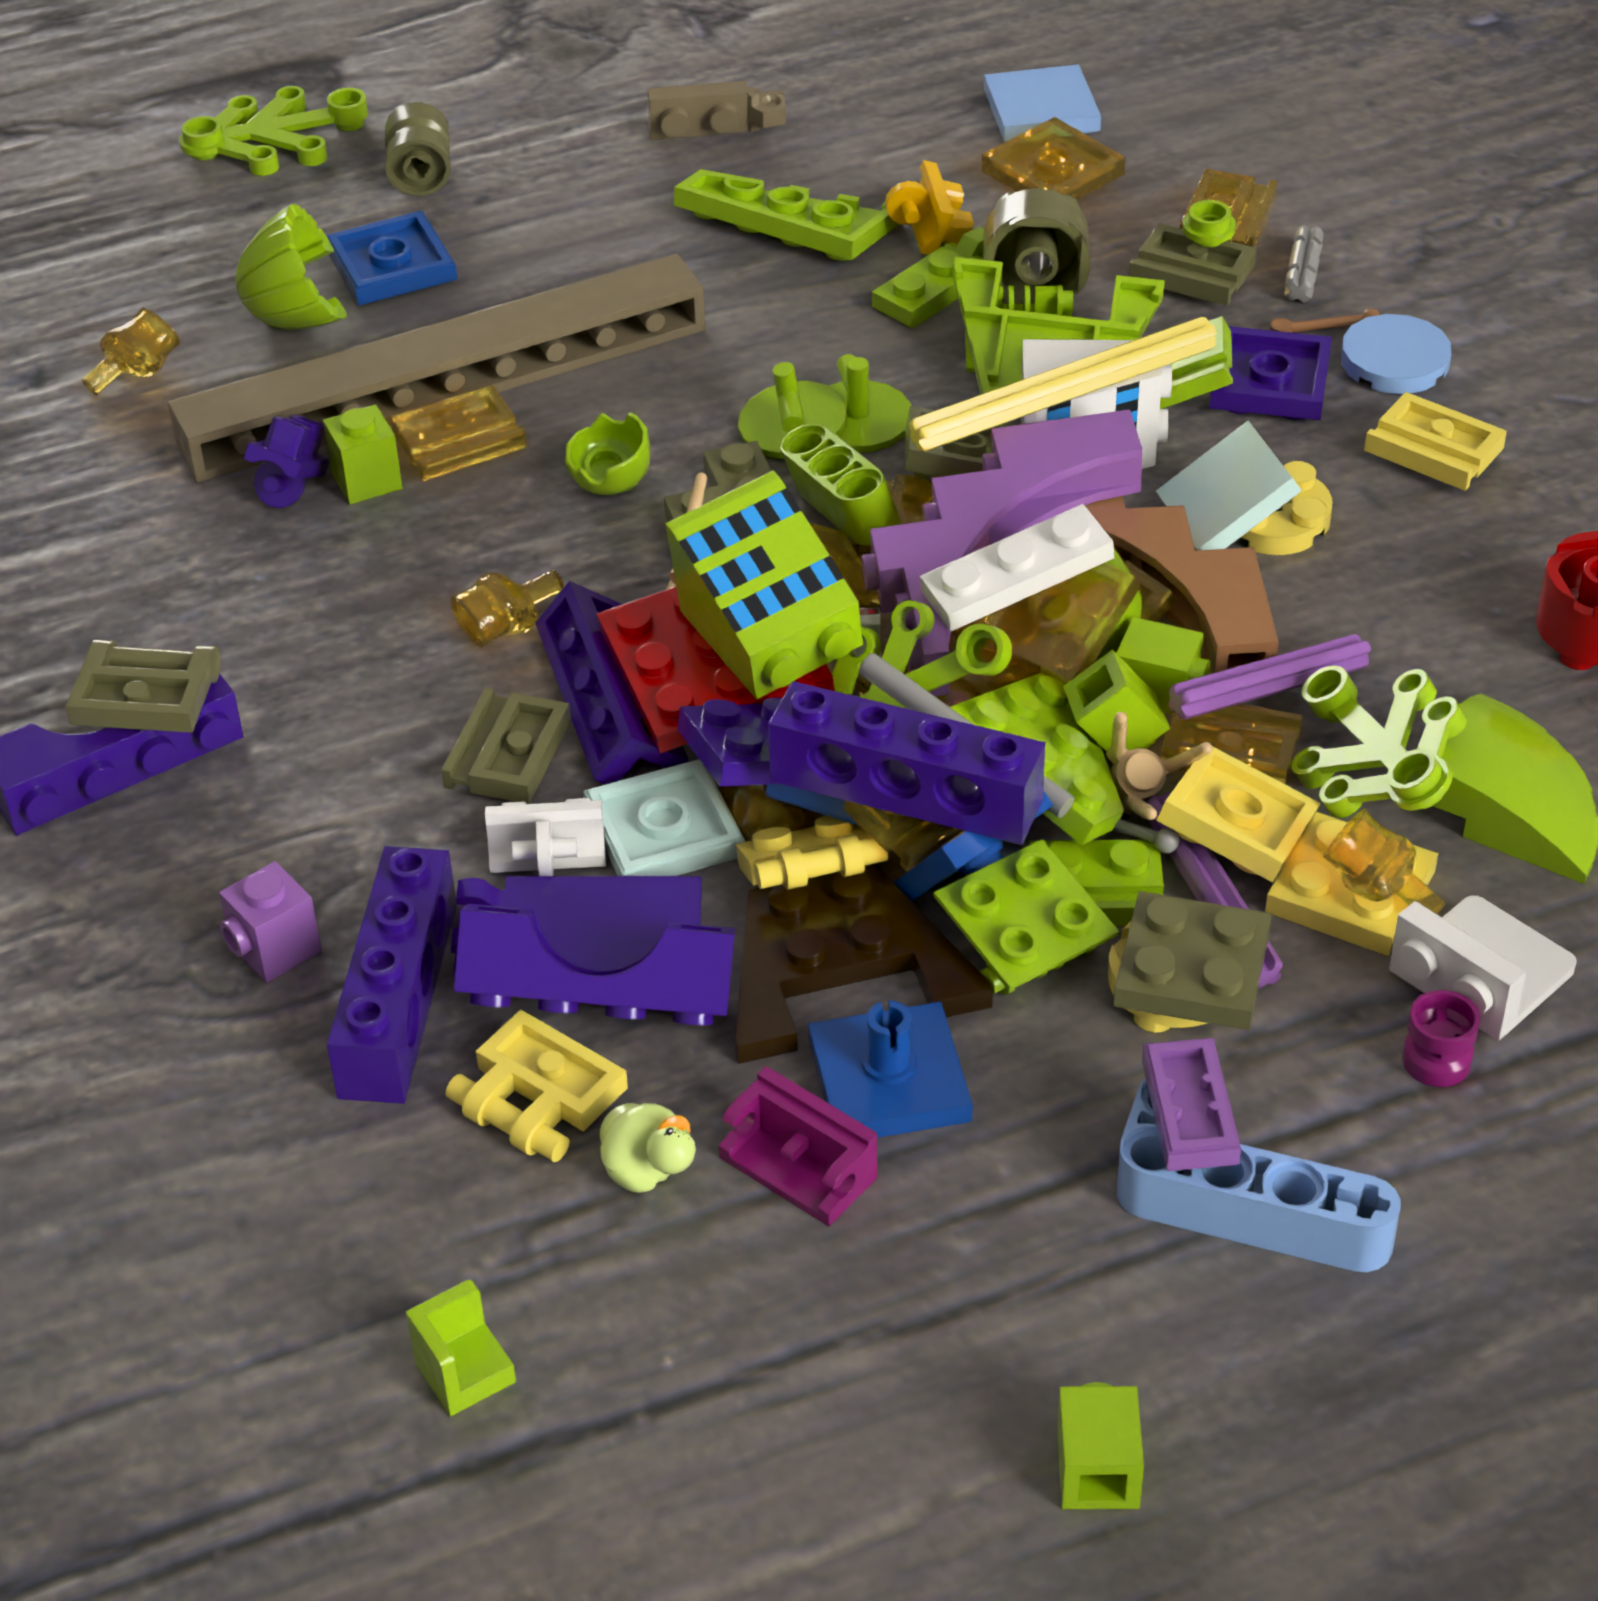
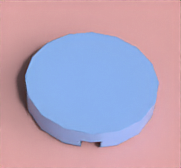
[1341,314,1451,395]

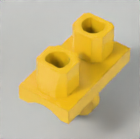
[885,160,974,255]

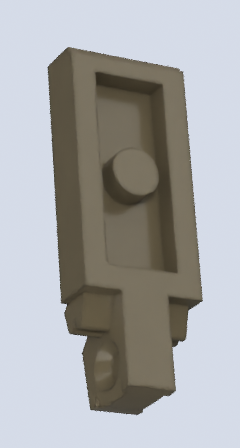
[648,81,786,140]

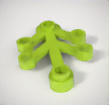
[179,86,368,176]
[832,600,1012,709]
[1291,665,1467,818]

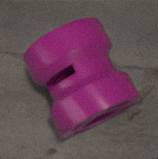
[1402,990,1481,1087]

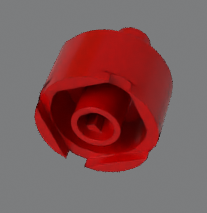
[1536,531,1598,670]

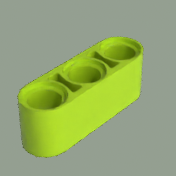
[780,424,901,546]

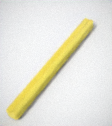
[909,317,1217,452]

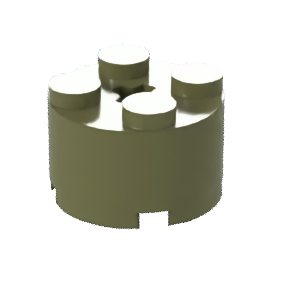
[983,188,1090,304]

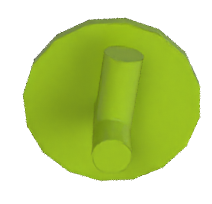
[828,354,912,453]
[738,362,848,459]

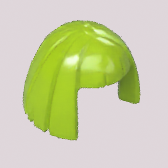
[235,204,347,330]

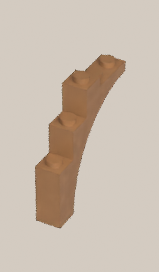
[1085,496,1279,674]

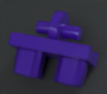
[243,415,330,508]

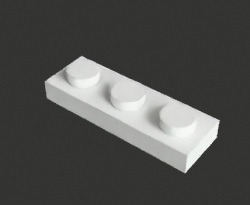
[920,504,1114,632]

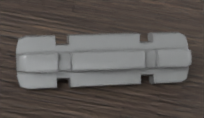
[1284,225,1324,303]

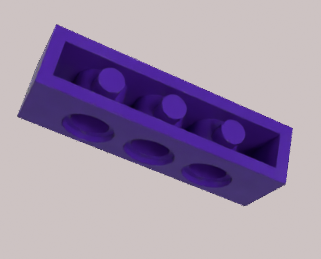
[768,681,1046,845]
[327,846,457,1104]

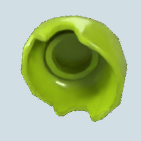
[565,412,651,495]

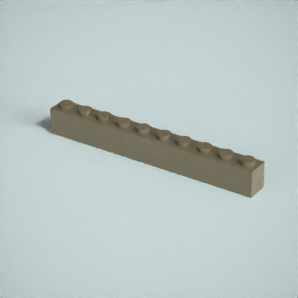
[168,253,706,483]

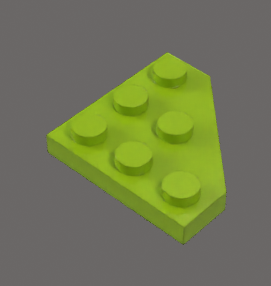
[950,673,1124,845]

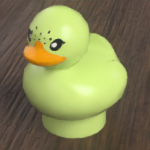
[600,1103,696,1193]

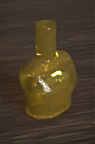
[82,307,181,396]
[451,569,564,647]
[1323,808,1445,914]

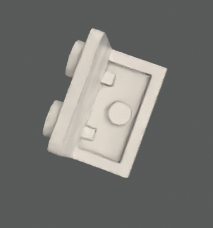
[1389,896,1577,1041]

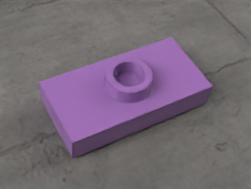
[1142,1038,1241,1171]

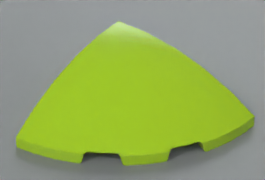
[1433,693,1598,884]

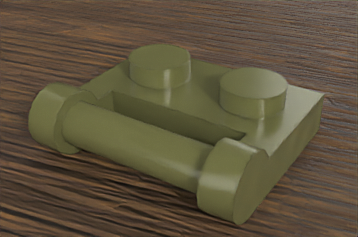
[65,639,221,733]

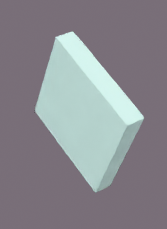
[1156,421,1302,550]
[583,759,745,876]

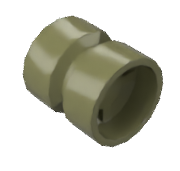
[385,102,451,196]

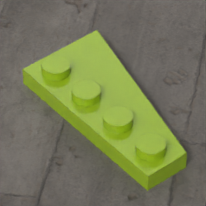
[674,169,899,261]

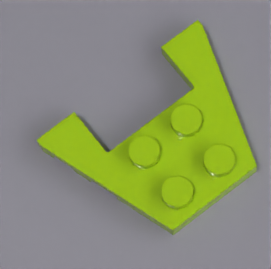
[953,257,1165,394]

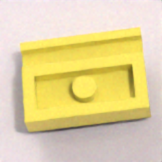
[1364,392,1507,491]

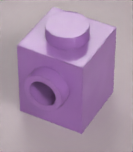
[219,861,322,983]

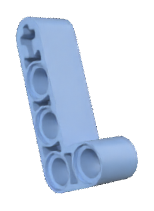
[1116,1078,1401,1272]

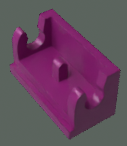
[718,1066,877,1227]

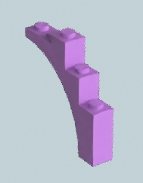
[861,409,1142,696]

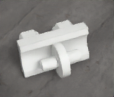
[485,798,606,877]

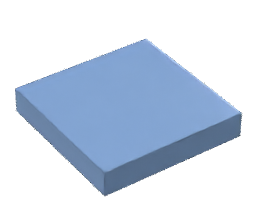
[984,64,1101,142]

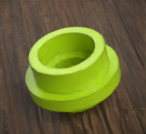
[1182,200,1236,247]

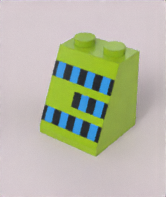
[665,470,863,700]

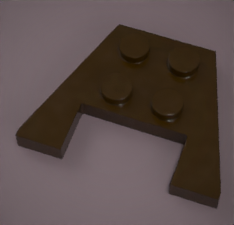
[735,864,993,1064]

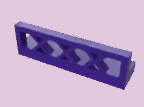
[535,581,689,785]

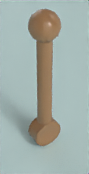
[1270,308,1381,333]

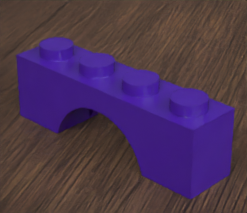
[0,673,244,836]
[454,904,736,1025]

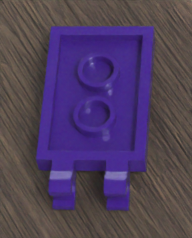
[451,876,702,977]

